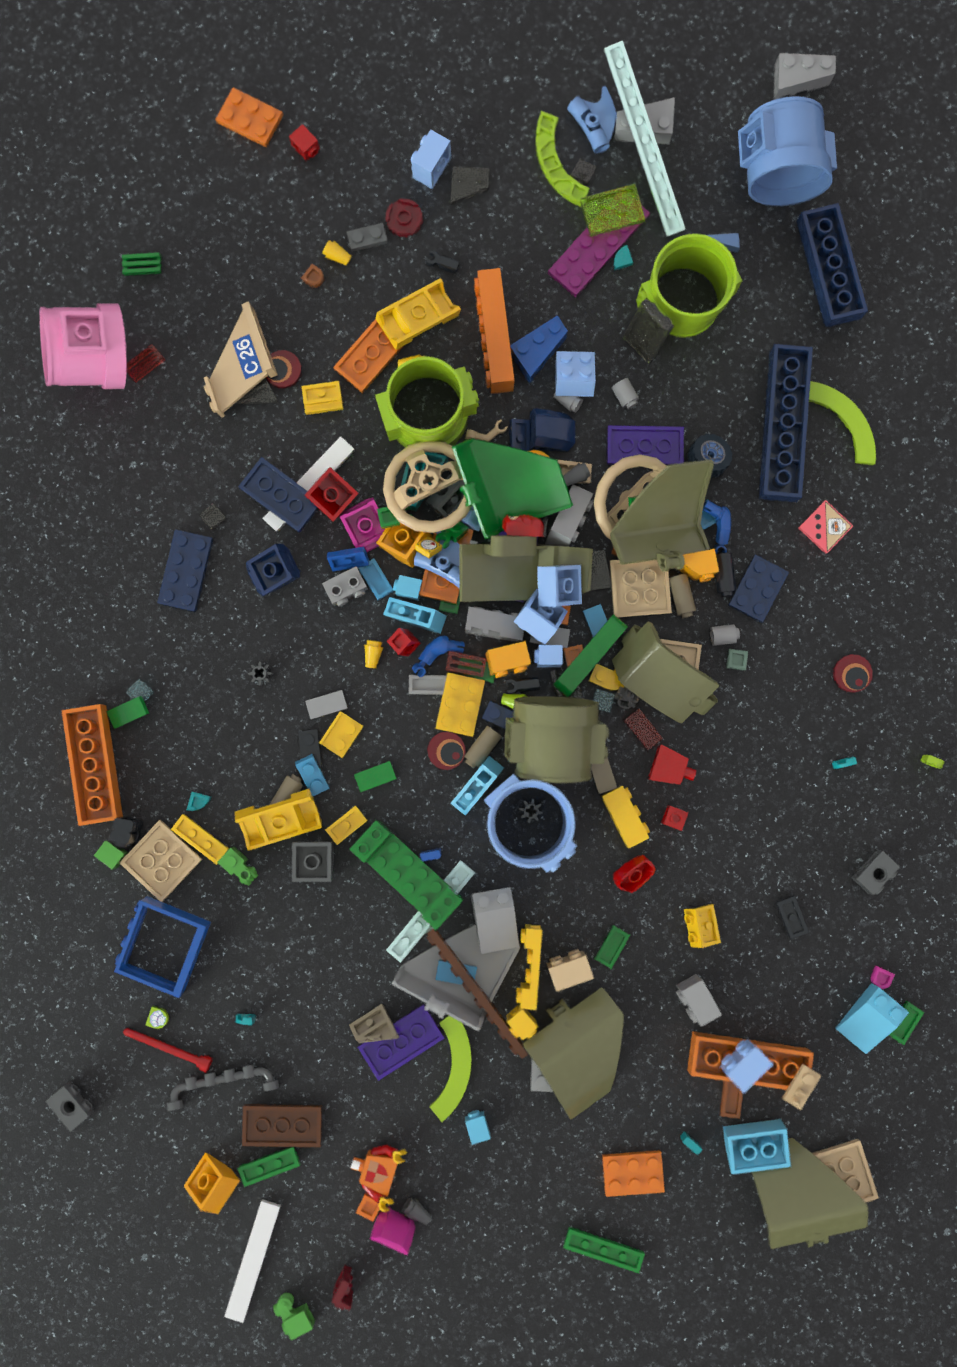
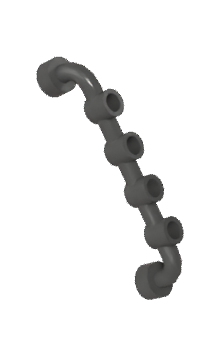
[167,1064,280,1111]

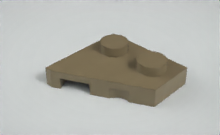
[349,1004,399,1043]

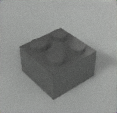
[292,841,334,882]

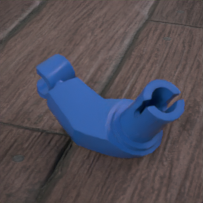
[703,499,731,554]
[412,636,465,677]

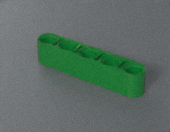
[553,614,628,698]

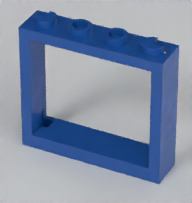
[114,896,211,998]

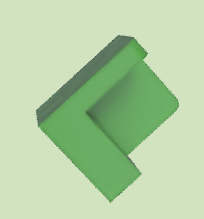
[94,841,129,870]

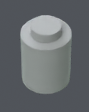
[612,378,639,409]
[710,624,740,646]

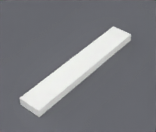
[263,436,355,532]
[224,1199,281,1323]

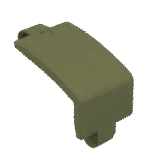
[612,621,719,723]

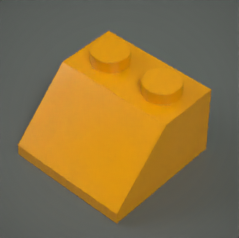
[376,523,433,568]
[678,549,719,583]
[184,1153,240,1214]

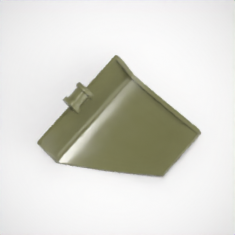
[523,988,624,1119]

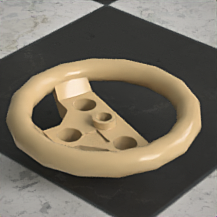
[383,441,472,533]
[594,454,667,540]

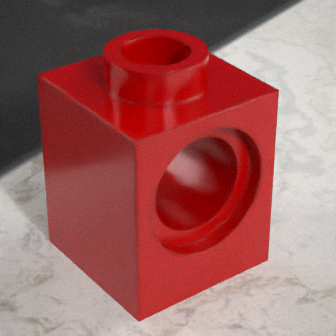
[289,124,320,161]
[387,628,421,657]
[661,805,688,831]

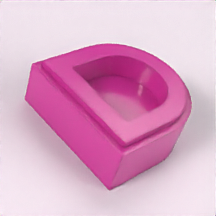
[871,965,895,989]

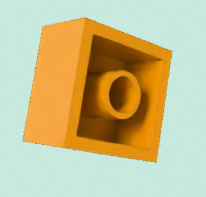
[485,641,531,678]

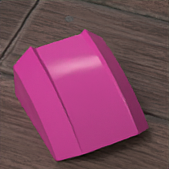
[339,497,386,553]
[370,1206,415,1255]

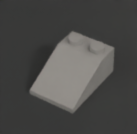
[470,887,519,954]

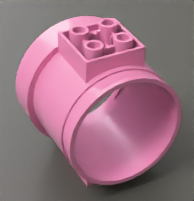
[40,303,126,389]

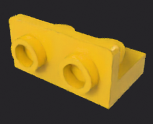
[684,904,721,948]

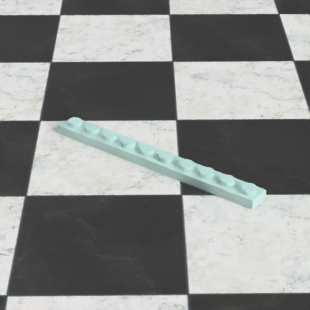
[604,40,685,237]

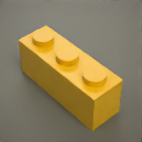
[601,786,650,849]

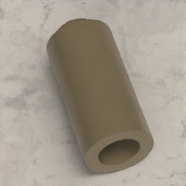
[669,574,696,618]
[464,726,502,768]
[269,774,304,805]

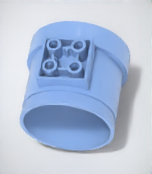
[484,774,577,872]

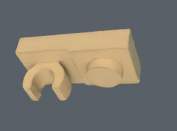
[782,1064,821,1110]

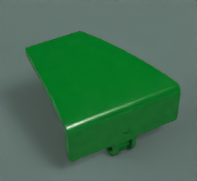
[452,438,573,539]

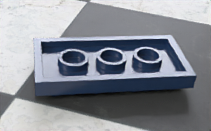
[238,457,318,533]
[157,530,213,612]

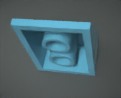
[835,983,909,1054]

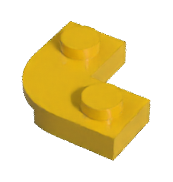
[588,664,625,691]

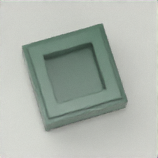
[726,649,748,671]

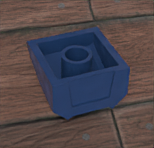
[530,408,575,452]
[246,544,300,597]

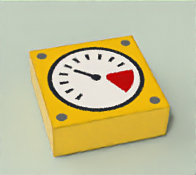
[415,536,442,558]

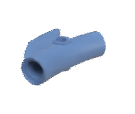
[567,86,616,153]
[414,531,460,589]

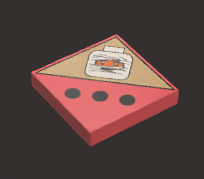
[798,500,853,554]

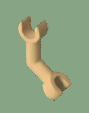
[465,420,508,442]

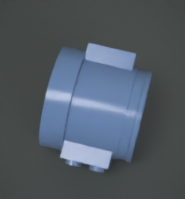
[738,96,837,206]

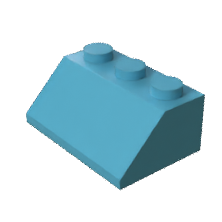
[723,1119,791,1174]

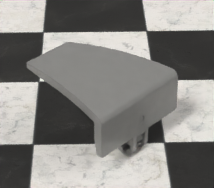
[392,924,521,1031]

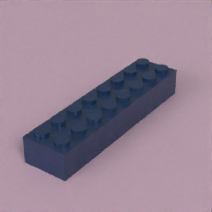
[759,344,813,502]

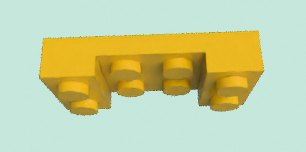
[376,278,461,350]
[235,789,322,851]
[516,924,542,1010]

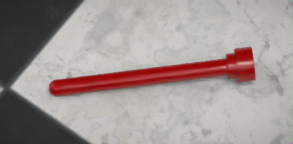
[123,1028,213,1073]

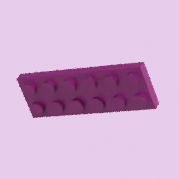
[548,189,650,297]

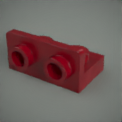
[332,1265,353,1310]

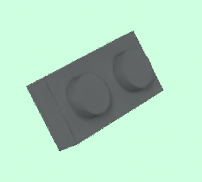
[346,223,388,252]

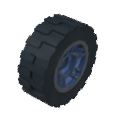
[687,433,733,478]

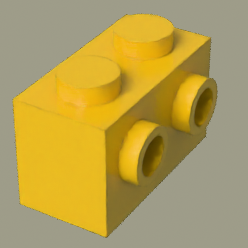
[506,1004,538,1040]

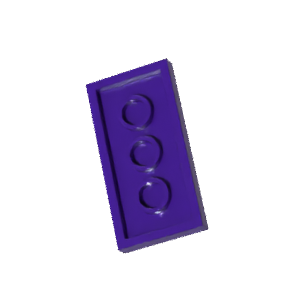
[607,425,684,466]
[358,1004,445,1081]

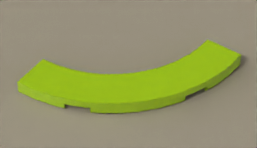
[536,111,590,208]
[809,381,876,465]
[430,1015,471,1122]

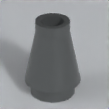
[563,463,591,486]
[402,1197,432,1225]

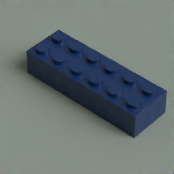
[797,203,868,328]

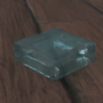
[126,679,154,702]
[593,689,615,713]

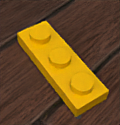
[171,814,229,865]

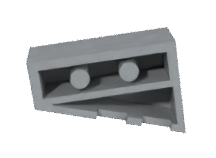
[774,53,836,100]
[614,97,675,144]
[545,484,594,546]
[465,607,524,642]

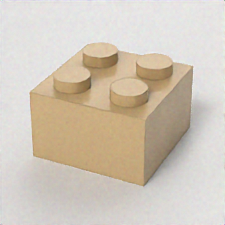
[547,949,594,992]

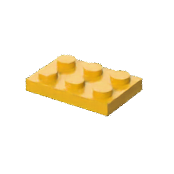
[435,672,485,737]

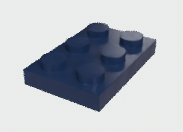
[728,554,789,623]

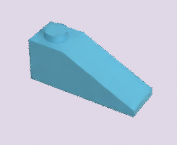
[383,597,447,634]
[450,756,504,816]

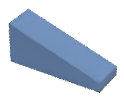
[706,233,740,252]

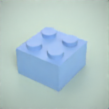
[410,130,451,189]
[555,351,595,397]
[537,565,582,607]
[514,589,568,645]
[720,1039,773,1093]

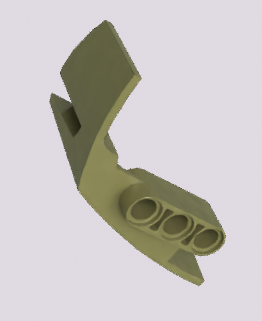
[459,535,593,602]

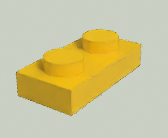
[325,806,368,845]

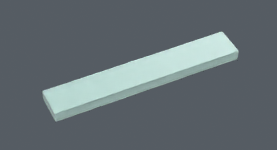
[386,860,475,963]

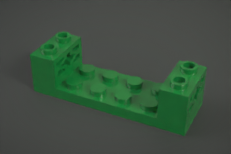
[349,820,465,930]

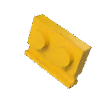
[301,381,343,415]
[319,711,364,758]

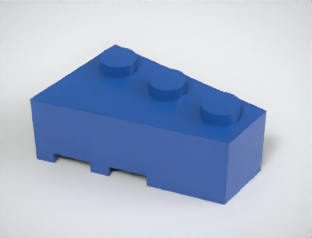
[510,315,568,384]

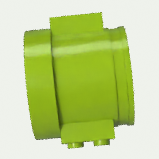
[636,234,742,337]
[375,357,479,453]

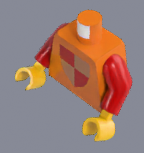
[351,1144,406,1212]

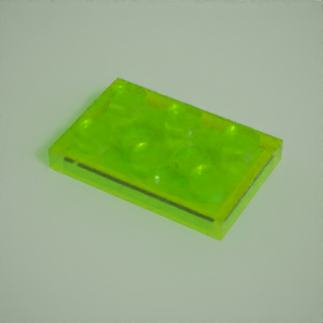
[580,184,645,237]

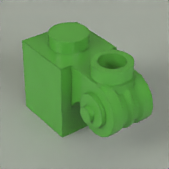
[217,846,258,886]
[273,1293,315,1340]

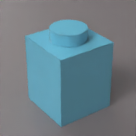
[393,575,422,601]
[465,1110,491,1145]

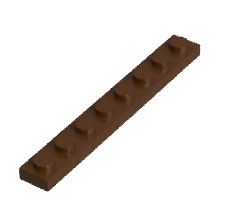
[427,926,528,1059]

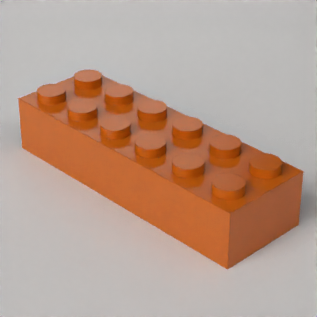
[474,268,514,394]
[62,704,123,826]
[687,1031,814,1090]

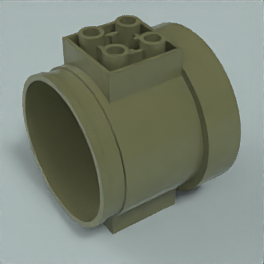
[504,696,609,783]

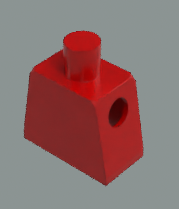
[647,745,696,785]

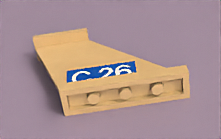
[204,302,278,417]

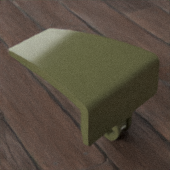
[610,460,714,572]
[752,1138,868,1249]

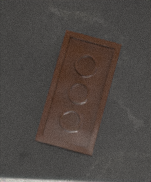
[242,1104,322,1147]

